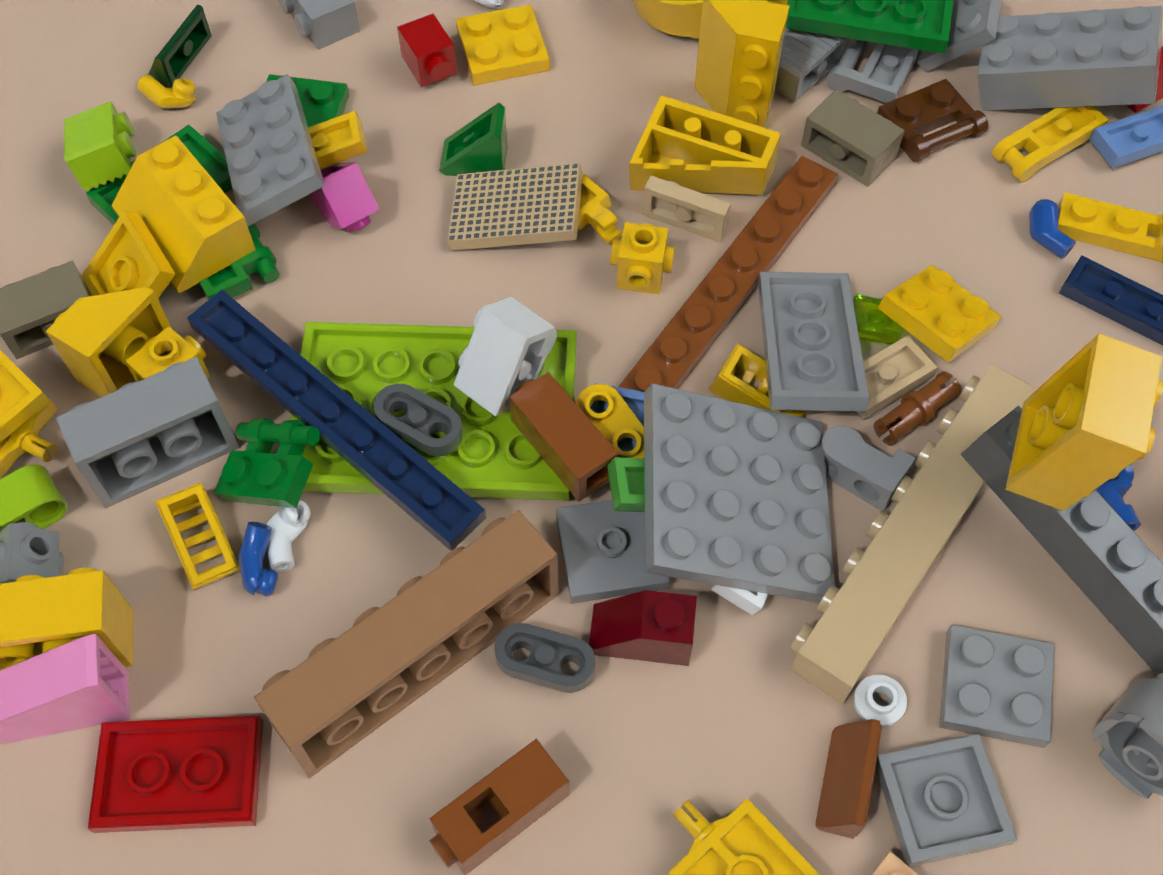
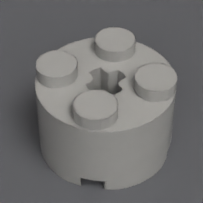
[1093,673,1163,799]

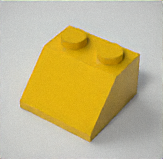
[46,287,171,397]

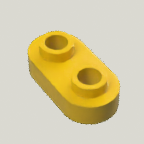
[576,384,644,458]

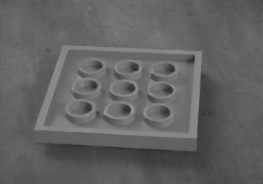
[644,383,835,603]

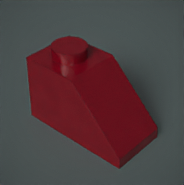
[589,590,697,666]

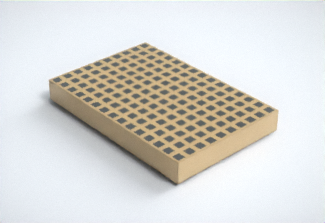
[447,162,583,251]

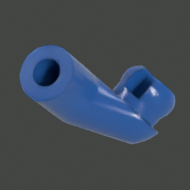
[238,522,278,596]

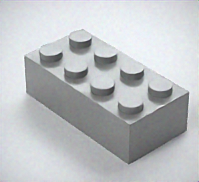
[977,6,1162,111]

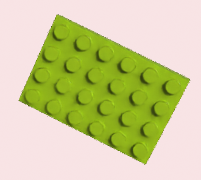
[290,322,577,501]

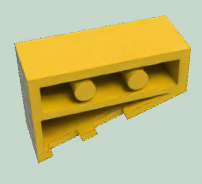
[629,95,781,195]

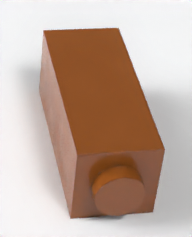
[509,372,618,502]
[429,738,570,875]

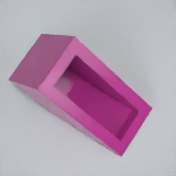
[308,162,380,232]

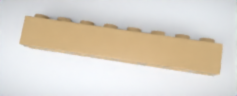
[790,363,1037,704]

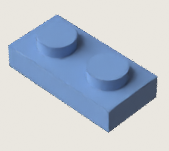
[1090,105,1163,169]

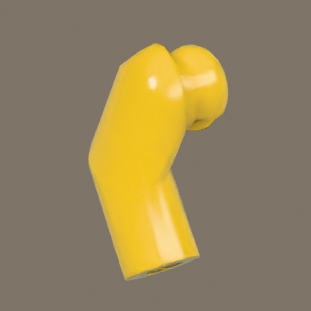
[137,74,196,109]

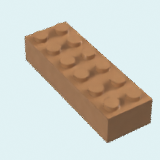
[254,510,559,779]

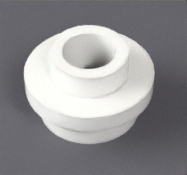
[853,675,907,727]

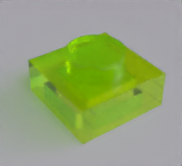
[853,294,903,345]

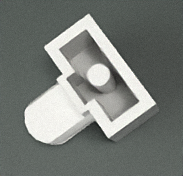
[454,296,557,417]

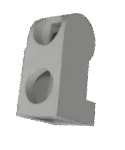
[819,426,916,511]

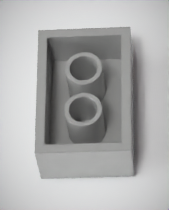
[56,356,240,508]

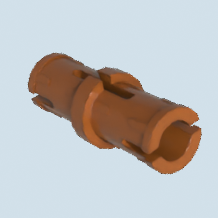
[873,371,961,446]

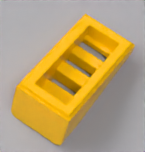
[708,343,805,417]
[155,482,240,591]

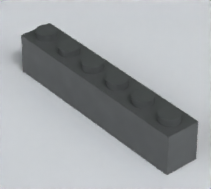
[960,405,1163,675]

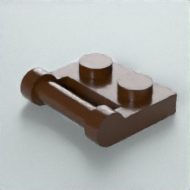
[877,79,988,162]

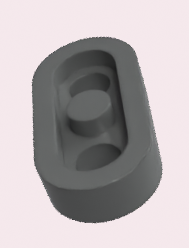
[374,384,463,456]
[494,623,595,693]

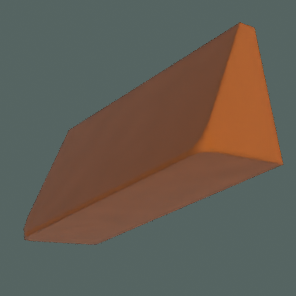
[815,719,882,839]

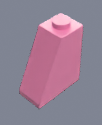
[0,634,130,744]

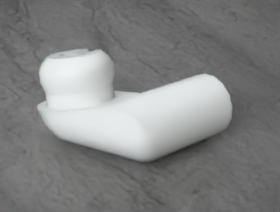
[266,500,311,572]

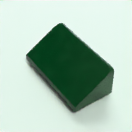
[148,4,212,88]

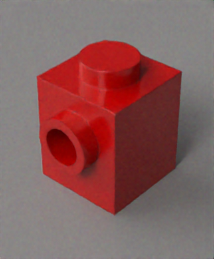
[397,13,457,87]

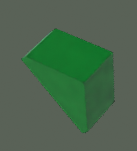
[439,102,508,176]

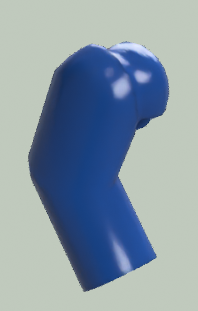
[1029,199,1076,259]

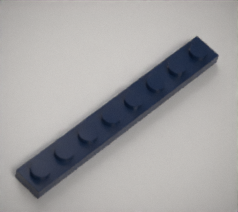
[187,290,486,551]

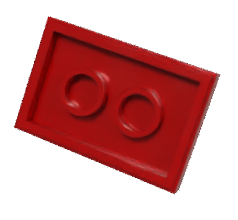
[88,715,263,833]

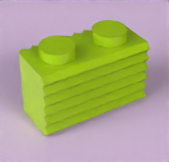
[63,101,137,191]

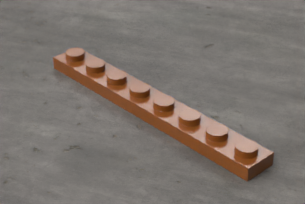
[618,156,838,392]

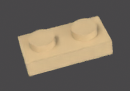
[642,176,731,243]
[856,335,938,420]

